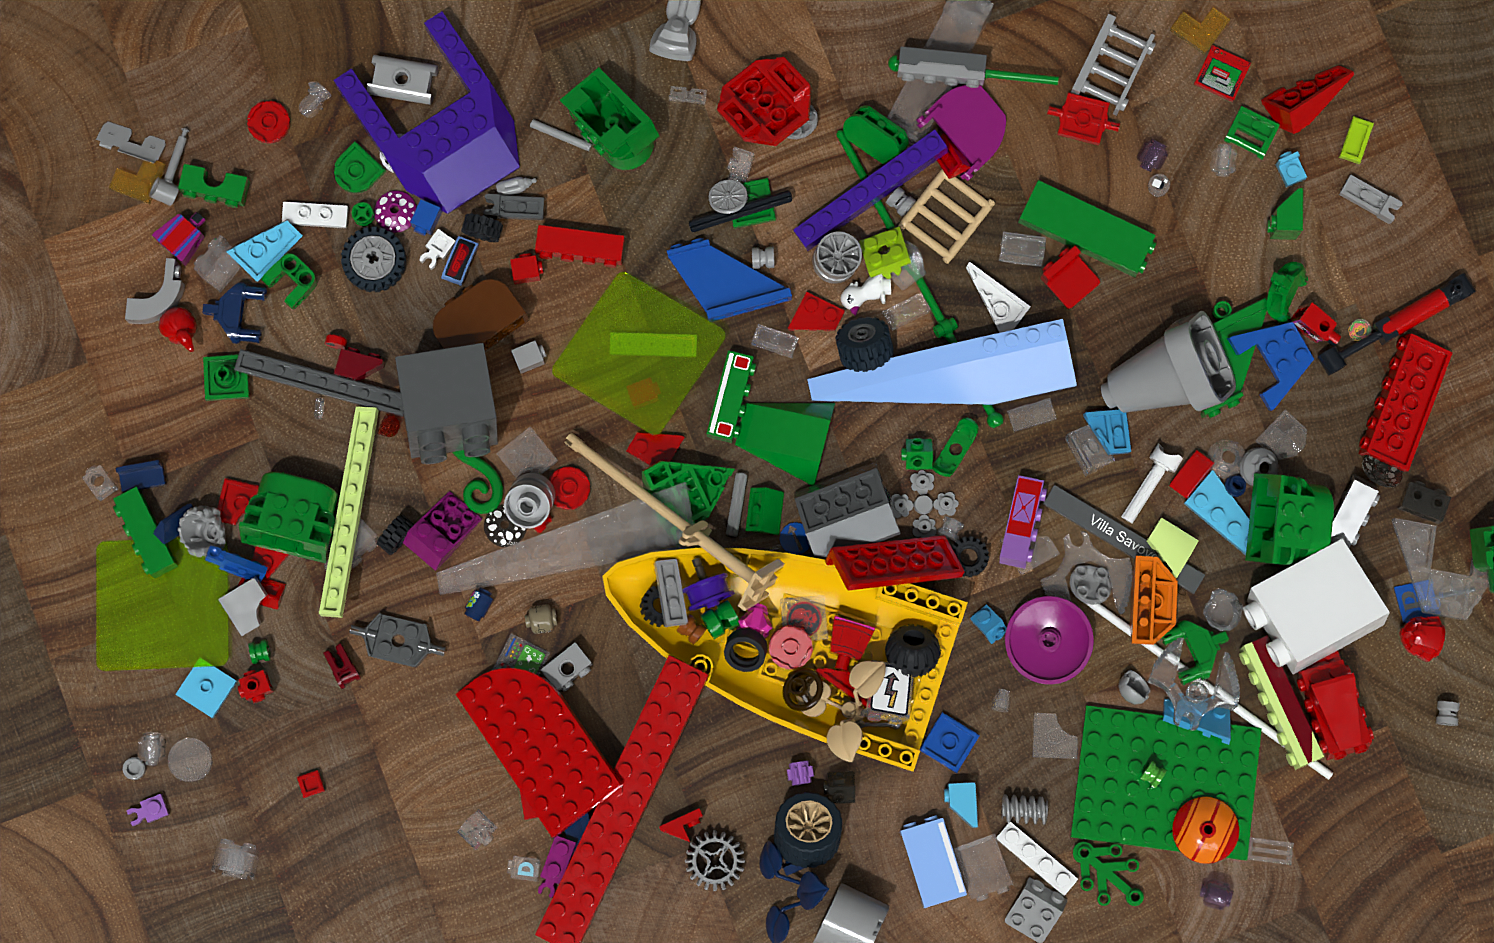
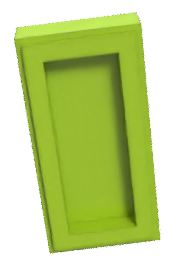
[1339,116,1374,164]

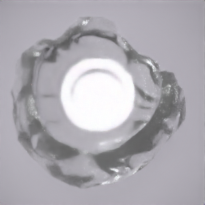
[1203,589,1243,631]

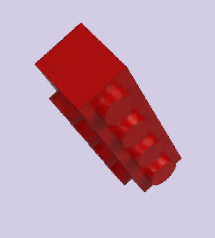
[535,225,625,268]

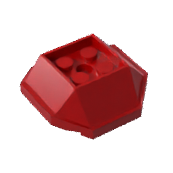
[717,57,812,146]

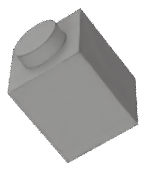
[511,341,547,374]

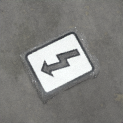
[860,660,913,725]

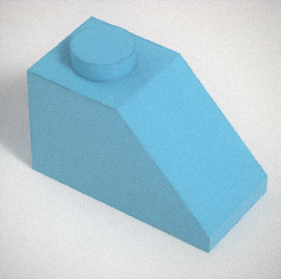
[944,782,978,828]

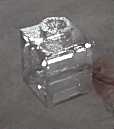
[82,465,119,501]

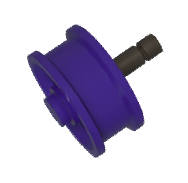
[682,557,735,611]

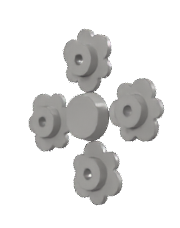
[889,470,959,538]

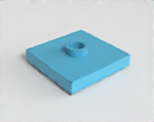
[176,658,238,718]

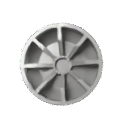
[812,232,862,284]
[504,473,555,528]

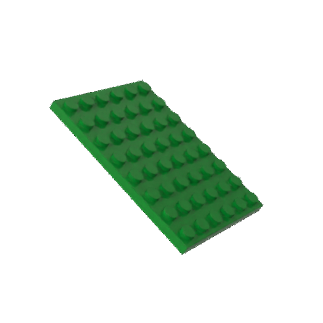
[1070,705,1262,861]

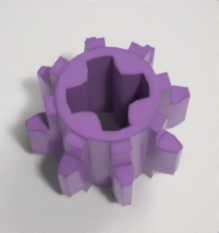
[787,761,814,786]

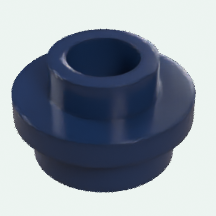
[1225,476,1246,497]

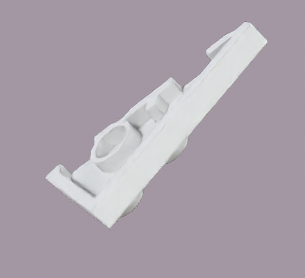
[966,262,1031,333]

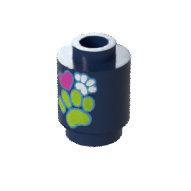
[464,588,494,622]

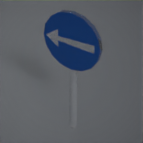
[765,523,810,555]

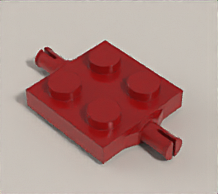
[1047,93,1120,146]

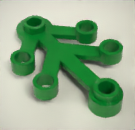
[1073,842,1144,906]

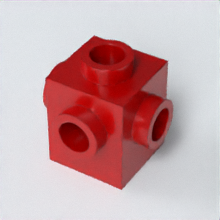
[237,670,274,703]

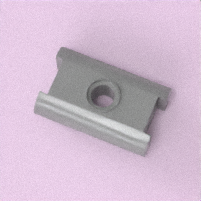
[367,55,438,105]

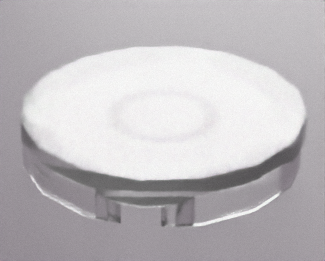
[168,738,213,782]

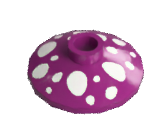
[374,191,417,233]

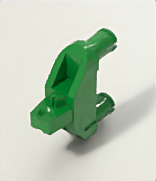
[1267,262,1308,324]
[1161,620,1229,686]

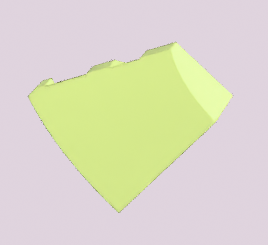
[1147,518,1199,578]

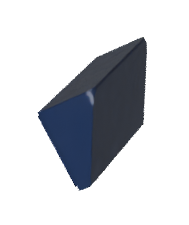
[153,503,193,544]

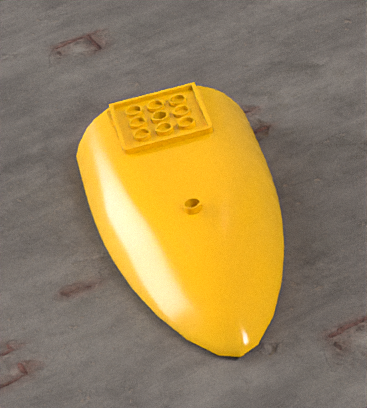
[602,548,968,772]

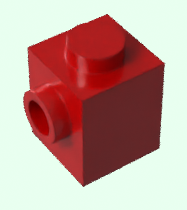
[510,253,544,285]

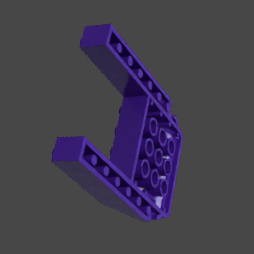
[334,11,520,214]

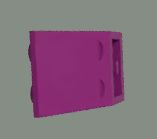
[403,491,482,571]

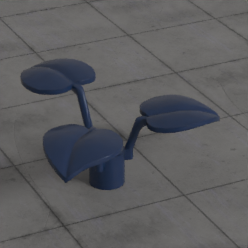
[759,841,829,943]

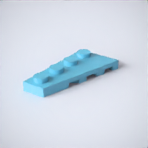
[1184,470,1249,555]

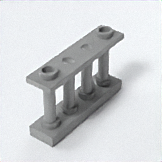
[1071,14,1156,116]

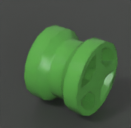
[1140,761,1167,788]

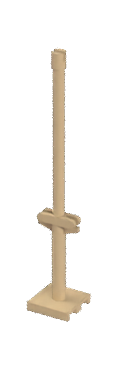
[564,433,785,611]

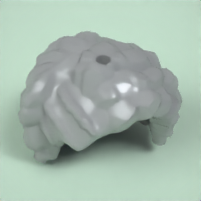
[178,506,226,557]

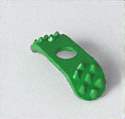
[932,417,979,477]

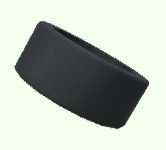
[724,628,768,672]

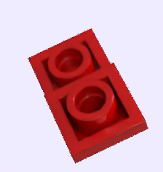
[1169,450,1215,499]

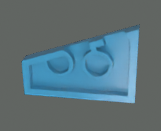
[1163,699,1231,745]

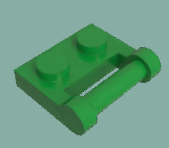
[1224,106,1280,160]

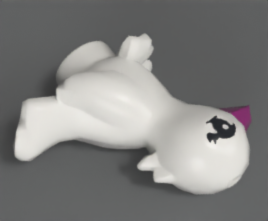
[841,274,891,316]

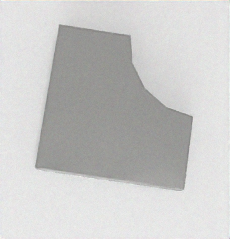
[218,576,268,636]

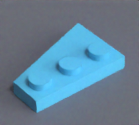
[226,220,303,282]

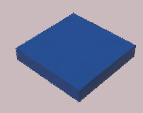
[920,712,980,773]

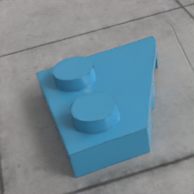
[1083,410,1131,455]

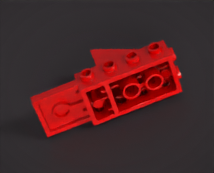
[1297,650,1374,760]

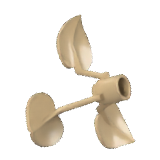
[796,661,886,762]

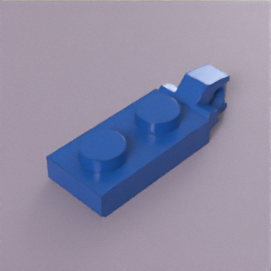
[205,545,268,583]

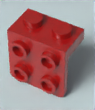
[1040,246,1100,309]

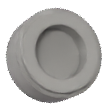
[123,757,146,780]

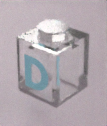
[507,856,541,882]

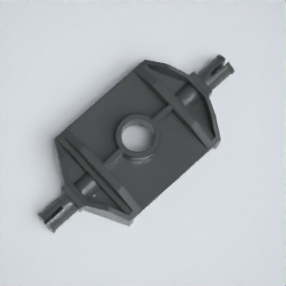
[350,613,446,668]

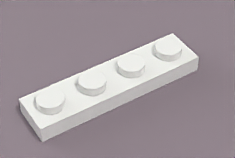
[995,822,1078,896]

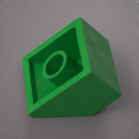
[1266,188,1303,240]

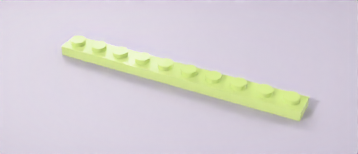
[319,407,379,618]

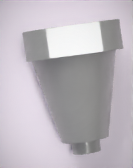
[1101,311,1236,413]

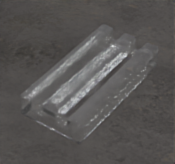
[1247,837,1294,865]

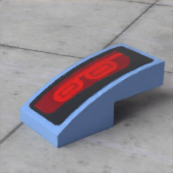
[441,236,478,286]

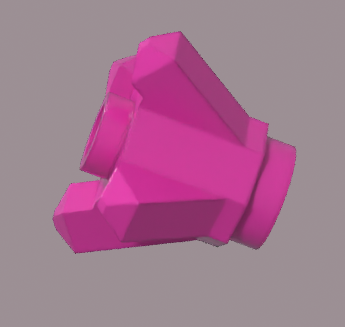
[736,603,772,639]

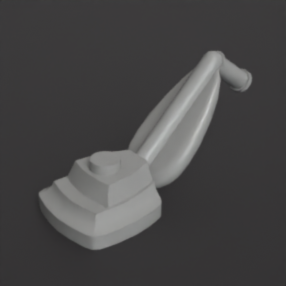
[649,0,701,61]

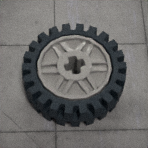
[341,227,406,293]

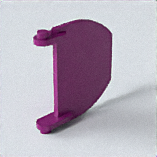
[916,85,1006,181]

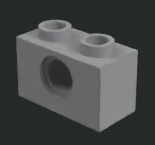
[541,643,593,692]

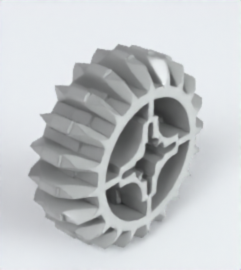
[685,831,745,891]

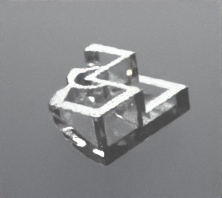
[1000,536,1060,575]

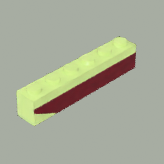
[1239,635,1324,770]

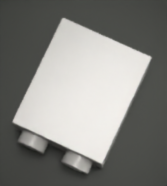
[1243,539,1390,674]

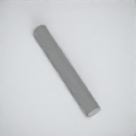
[530,119,592,151]

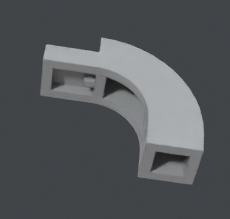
[125,258,185,324]

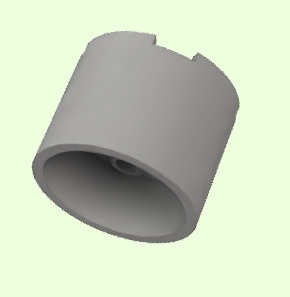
[813,883,890,943]

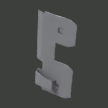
[96,122,165,163]

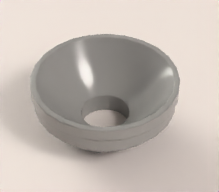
[1240,447,1279,486]

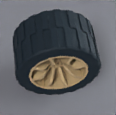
[774,792,842,868]

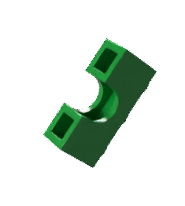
[178,164,250,208]

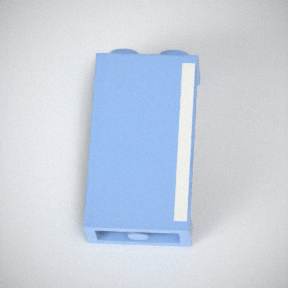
[900,815,967,908]

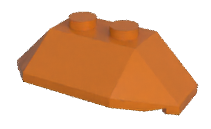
[1130,556,1178,645]

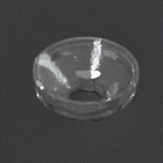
[1207,439,1246,479]

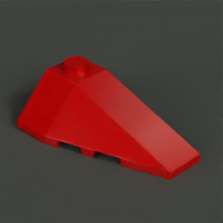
[1261,65,1354,134]

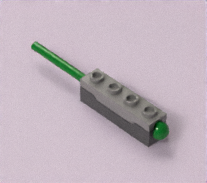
[888,47,1059,88]

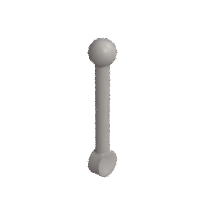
[856,720,901,729]

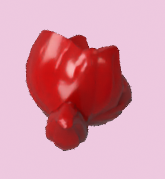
[158,306,197,352]

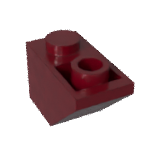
[334,347,385,382]

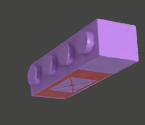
[1000,475,1047,569]

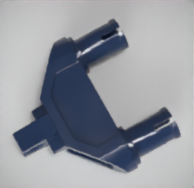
[202,282,267,344]

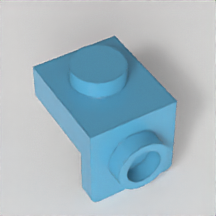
[970,604,1007,644]

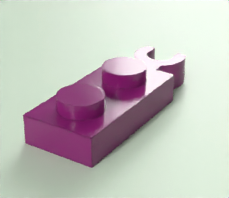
[538,836,577,898]

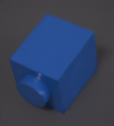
[410,199,442,236]

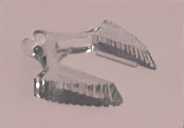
[1040,531,1133,615]
[1148,637,1240,731]

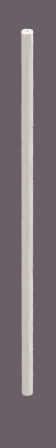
[1083,602,1333,780]

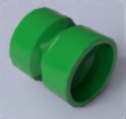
[700,600,740,640]

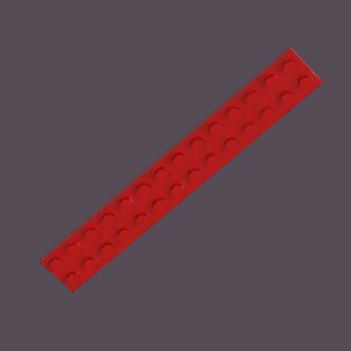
[535,655,710,943]

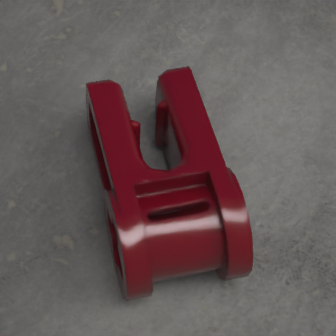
[323,643,361,689]

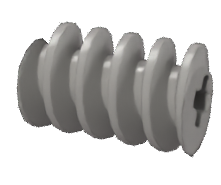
[1001,794,1048,825]

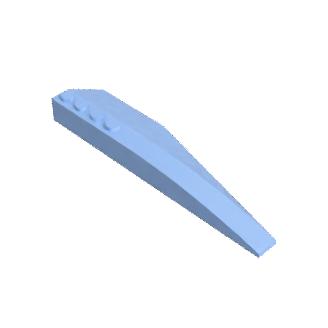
[807,319,1077,405]

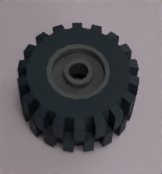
[835,317,894,372]

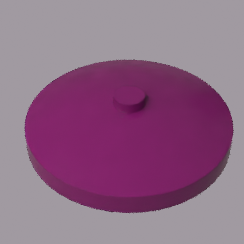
[1005,596,1094,684]

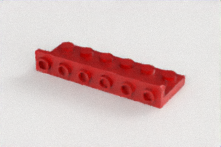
[1358,333,1453,472]
[825,535,965,591]

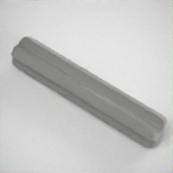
[726,473,747,537]

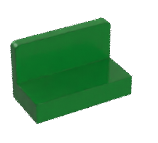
[745,487,784,535]

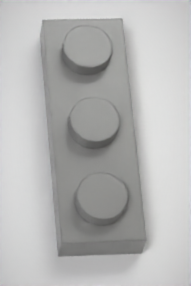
[654,559,688,627]

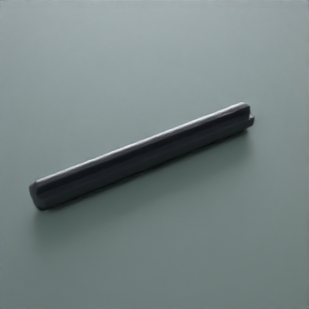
[689,190,792,232]

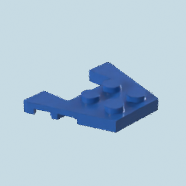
[1227,322,1314,411]

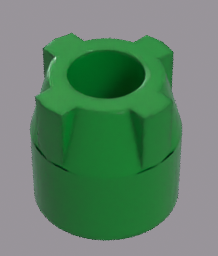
[1212,301,1232,321]

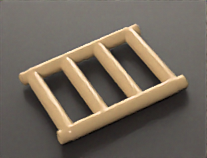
[898,169,995,264]

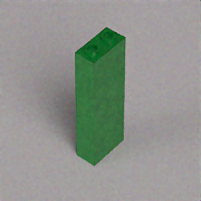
[1018,180,1157,278]

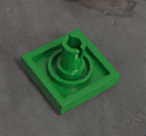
[203,355,250,401]

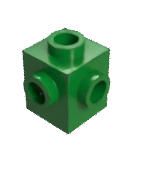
[901,438,933,470]

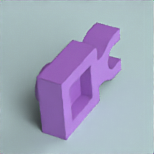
[126,794,170,826]

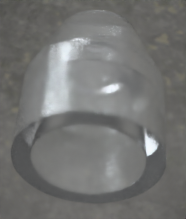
[991,689,1011,712]

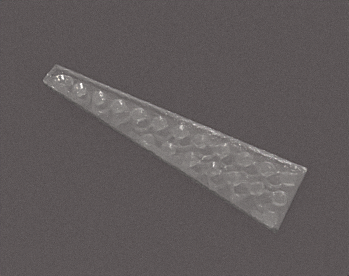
[436,482,698,595]

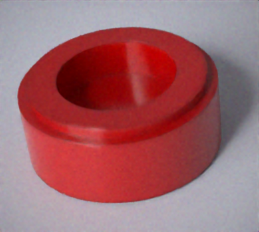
[324,334,347,349]

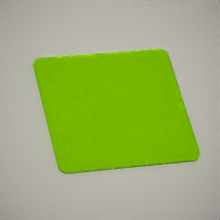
[552,272,726,435]
[96,538,229,671]

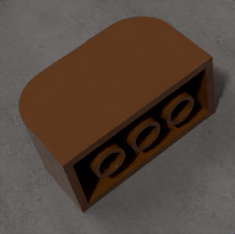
[433,279,529,352]

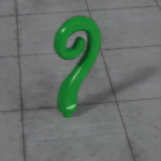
[452,450,503,514]

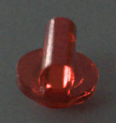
[377,414,399,437]

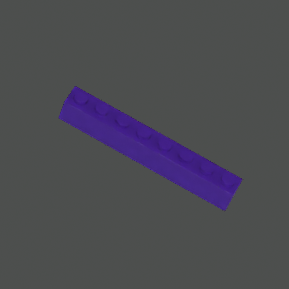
[793,130,949,251]

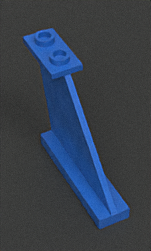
[667,238,792,323]

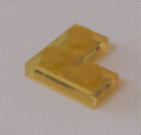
[1170,7,1230,55]
[109,160,166,205]

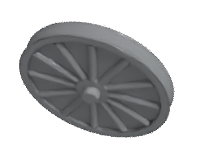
[709,180,748,214]

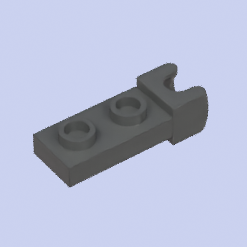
[483,194,545,221]

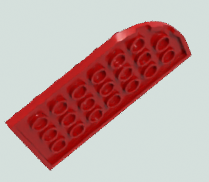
[455,668,623,838]

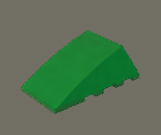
[735,403,835,486]

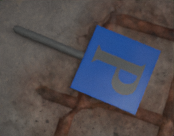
[1394,580,1475,623]

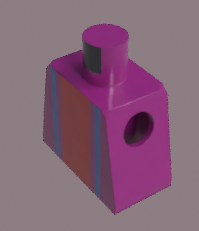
[152,212,206,266]

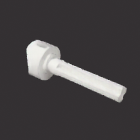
[1121,443,1183,523]

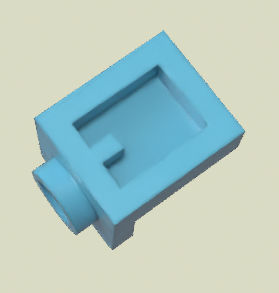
[1276,151,1307,188]

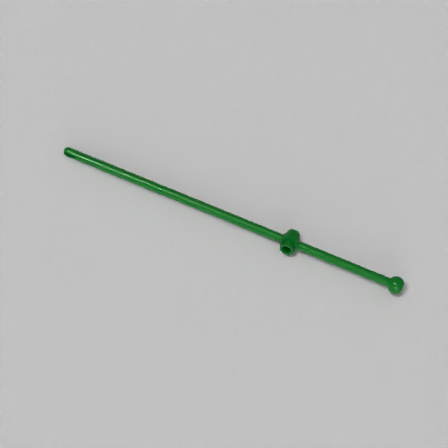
[836,130,1004,429]

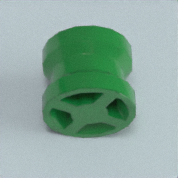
[351,202,375,227]
[248,639,271,664]

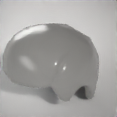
[1118,670,1151,705]

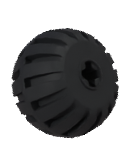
[885,624,940,677]

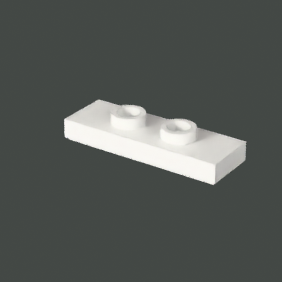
[282,202,349,228]

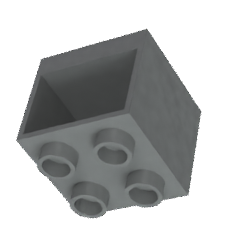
[395,343,498,464]

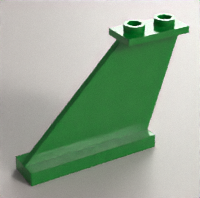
[1200,298,1267,418]

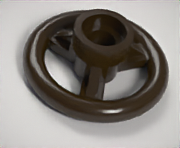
[782,668,823,711]

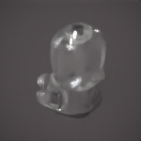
[299,81,332,118]

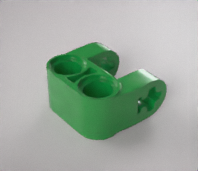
[261,254,318,310]

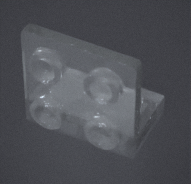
[193,235,241,293]

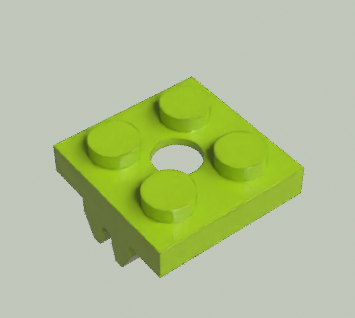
[859,226,912,279]

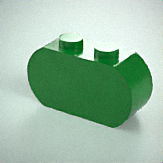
[843,106,909,164]

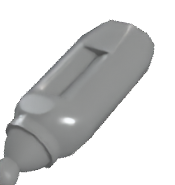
[496,177,537,196]

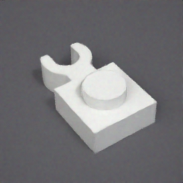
[420,229,456,270]

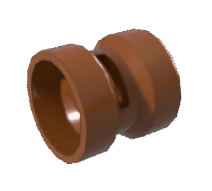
[676,614,707,645]

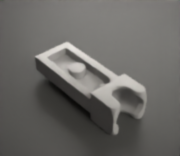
[1339,175,1403,224]

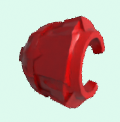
[1399,616,1446,662]

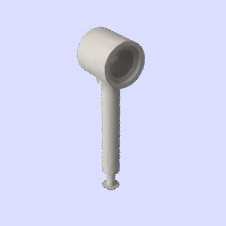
[149,127,189,206]

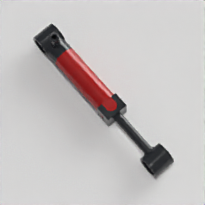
[1317,273,1477,376]

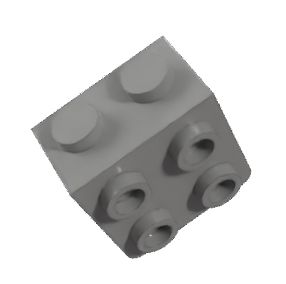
[1005,877,1068,943]

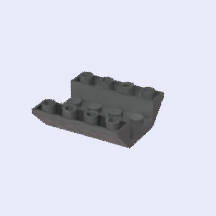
[794,462,901,560]

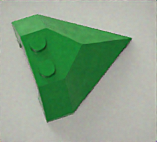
[641,461,735,548]

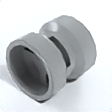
[886,187,916,217]
[752,246,774,269]
[1436,701,1460,726]

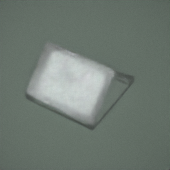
[1065,425,1115,477]

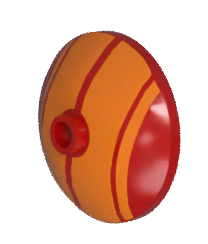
[1172,797,1239,864]

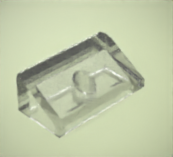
[882,293,931,331]
[751,324,799,358]

